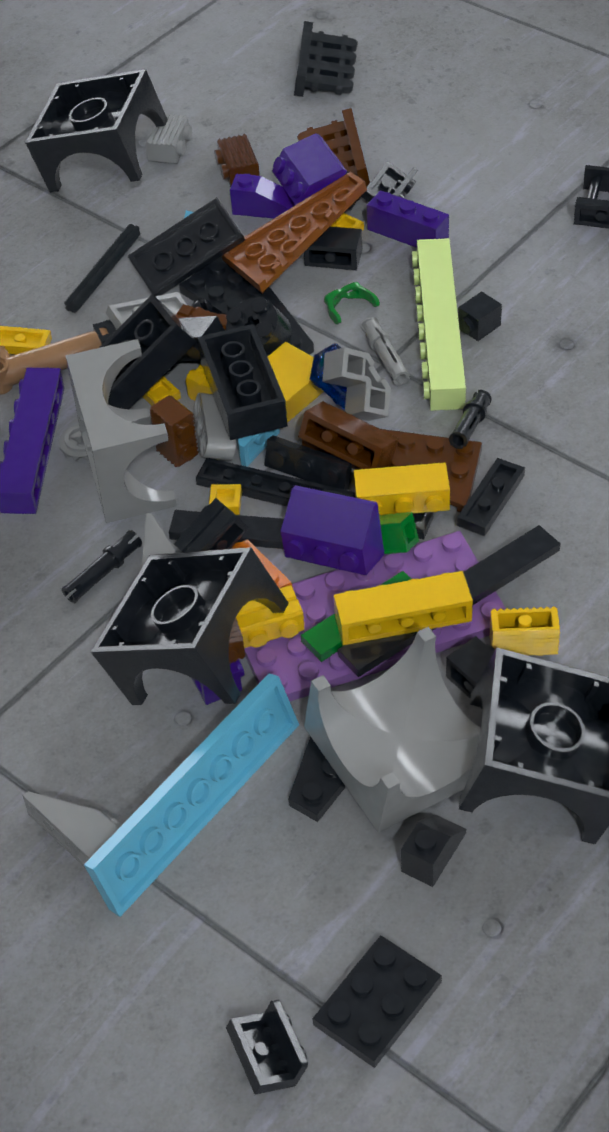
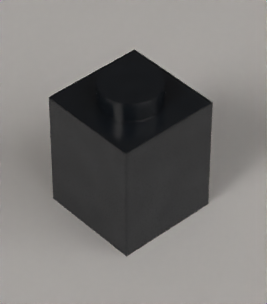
[458,291,502,341]

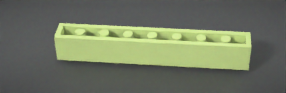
[412,238,466,411]

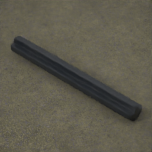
[64,224,141,313]

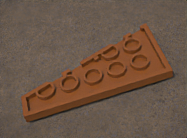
[221,171,367,293]

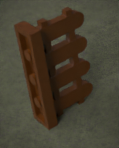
[297,108,370,188]

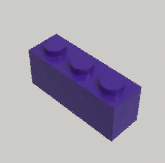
[367,190,449,248]

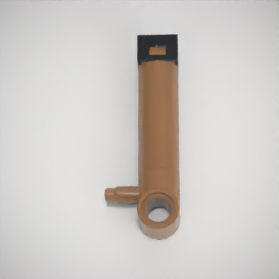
[0,319,116,395]

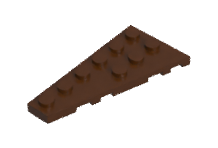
[302,429,482,512]

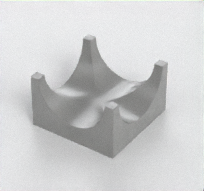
[66,339,177,523]
[304,627,481,833]

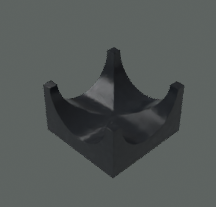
[25,69,168,193]
[91,547,289,705]
[459,648,609,844]

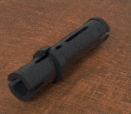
[449,390,492,449]
[61,530,142,603]

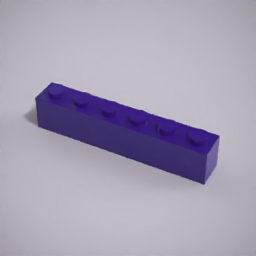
[0,368,65,514]

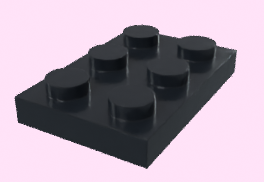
[312,935,442,1068]

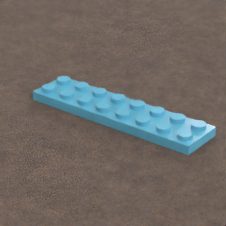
[84,673,299,917]

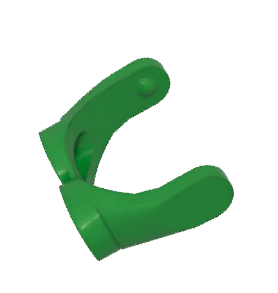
[324,282,380,324]

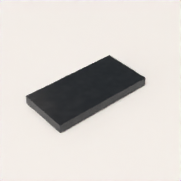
[128,197,246,296]

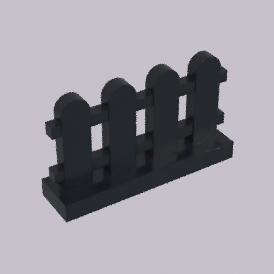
[294,21,358,97]

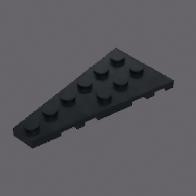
[179,257,314,355]

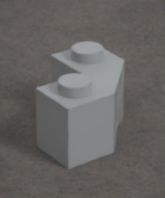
[322,347,391,421]

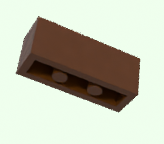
[298,401,399,469]

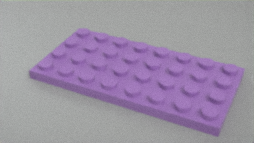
[244,531,506,701]

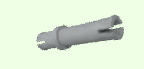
[362,317,410,386]

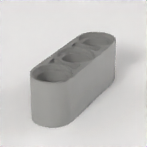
[194,392,236,461]

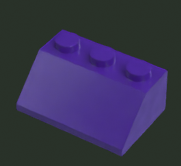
[272,133,347,205]
[281,485,385,576]

